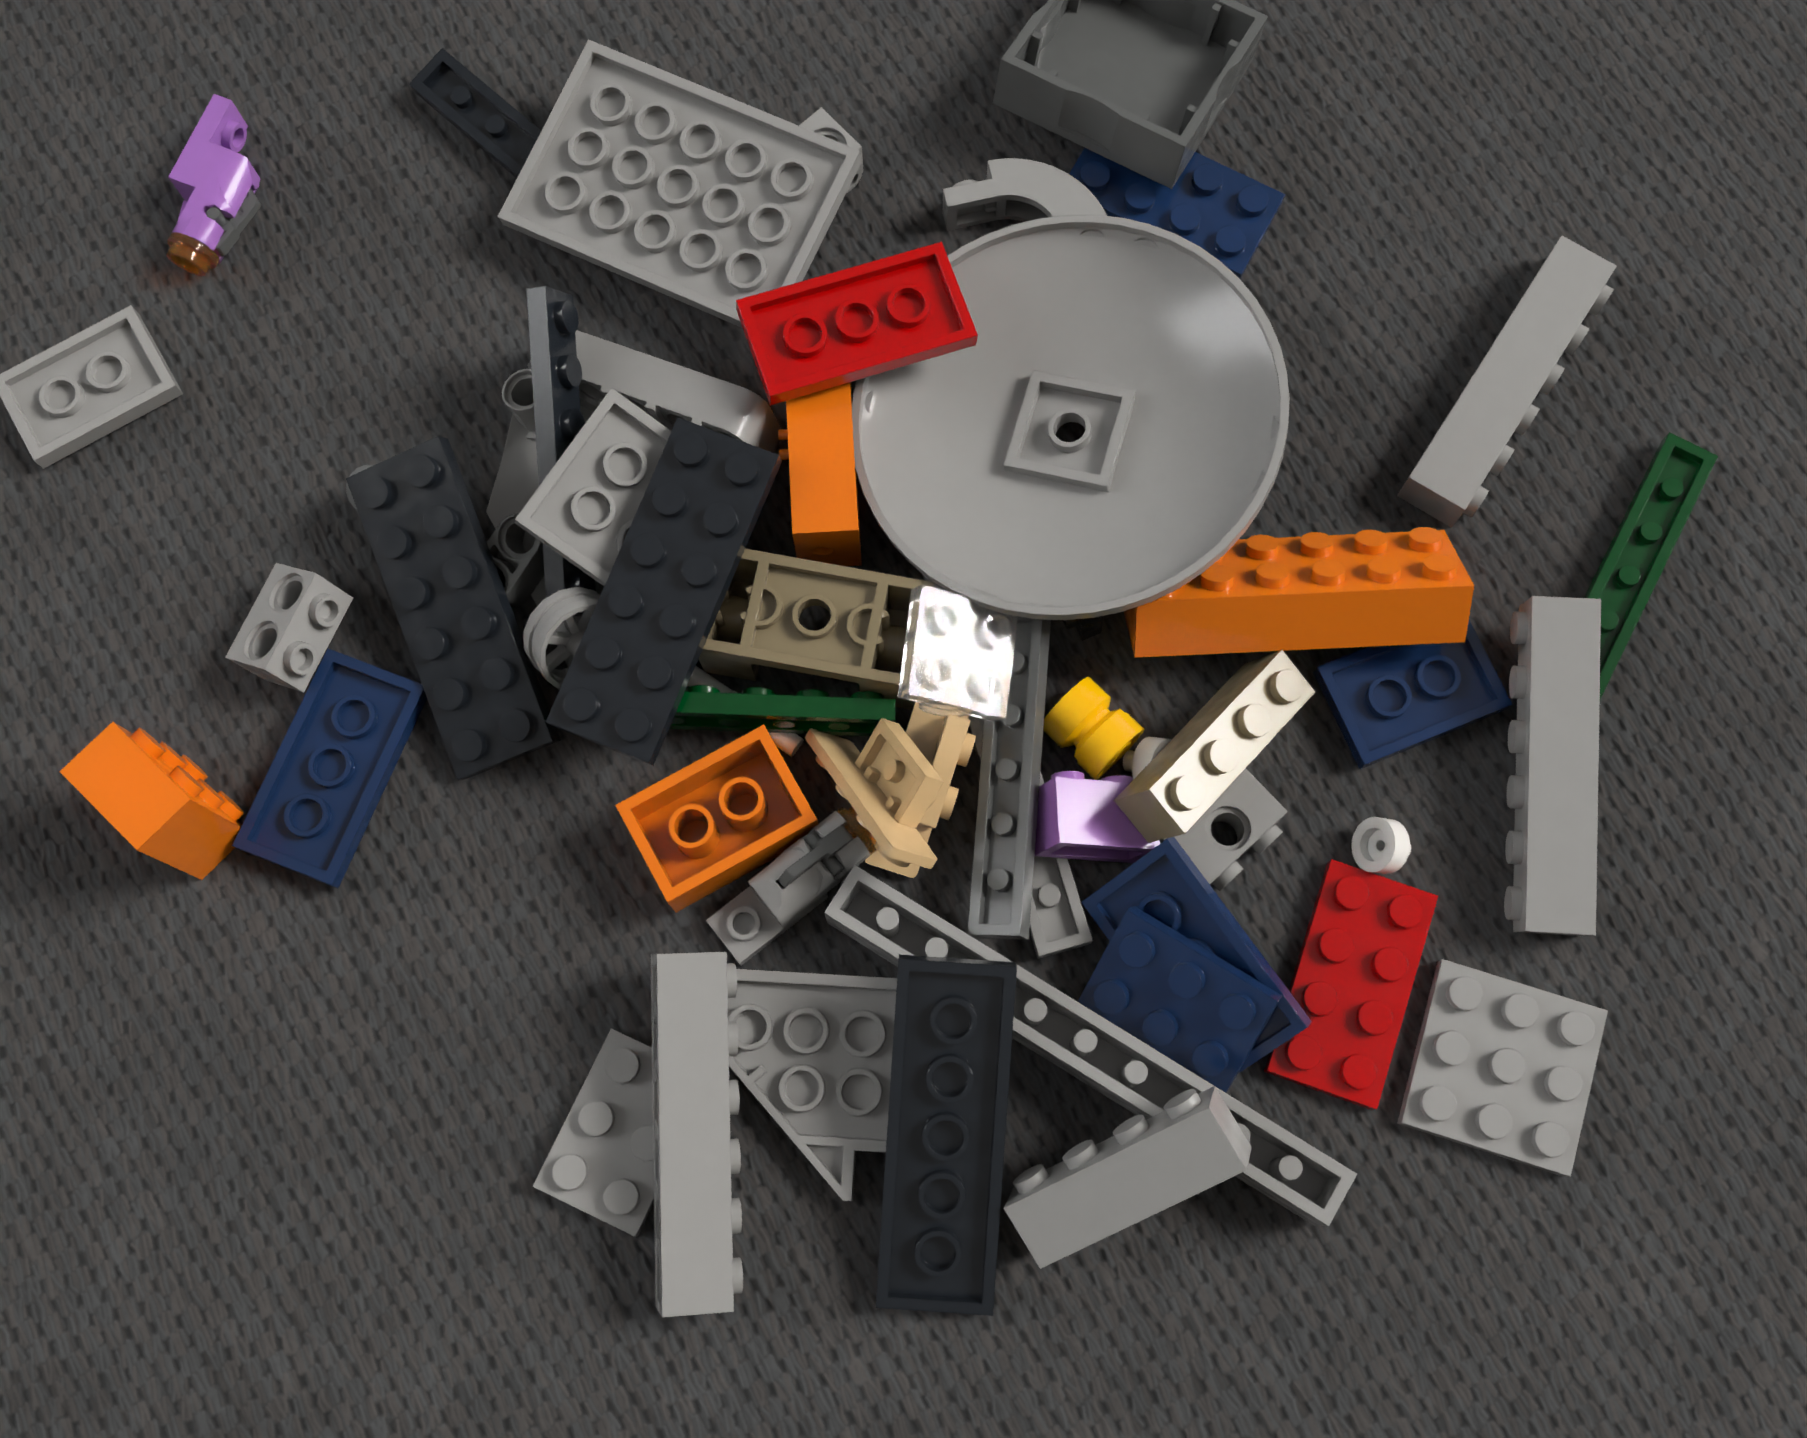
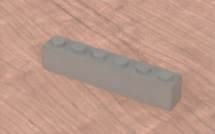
[1397,236,1617,528]
[1504,596,1601,936]
[651,952,743,1317]

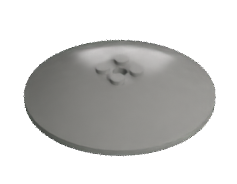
[852,215,1290,620]

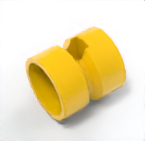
[1043,677,1145,780]

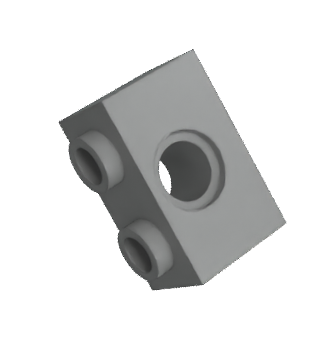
[1160,768,1288,892]

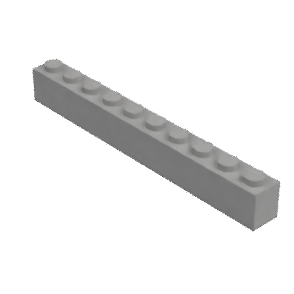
[824,865,1357,1226]

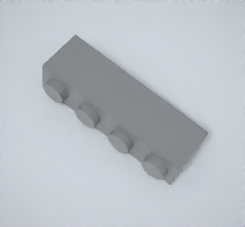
[1004,1086,1252,1269]

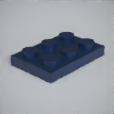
[1313,620,1512,769]
[1078,905,1283,1093]

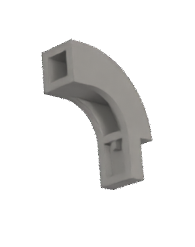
[942,158,1107,231]

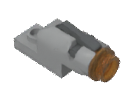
[706,807,877,966]

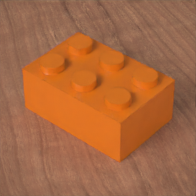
[59,722,244,880]
[615,724,819,913]

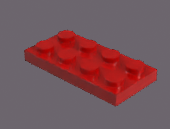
[736,242,978,406]
[1264,859,1438,1110]

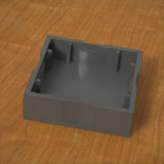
[993,0,1268,189]

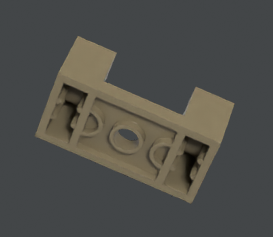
[699,549,934,710]

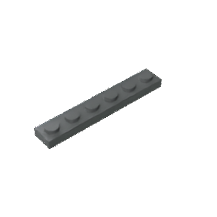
[968,611,1051,939]

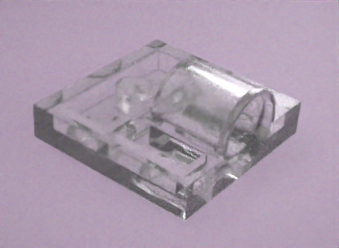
[897,585,1018,722]

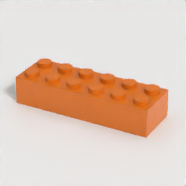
[1124,527,1474,658]

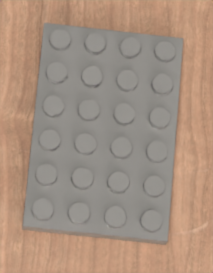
[497,39,862,328]

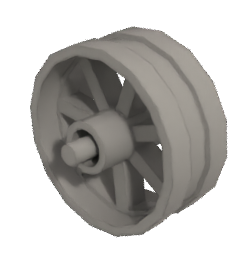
[523,587,600,690]

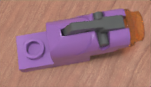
[166,94,261,276]

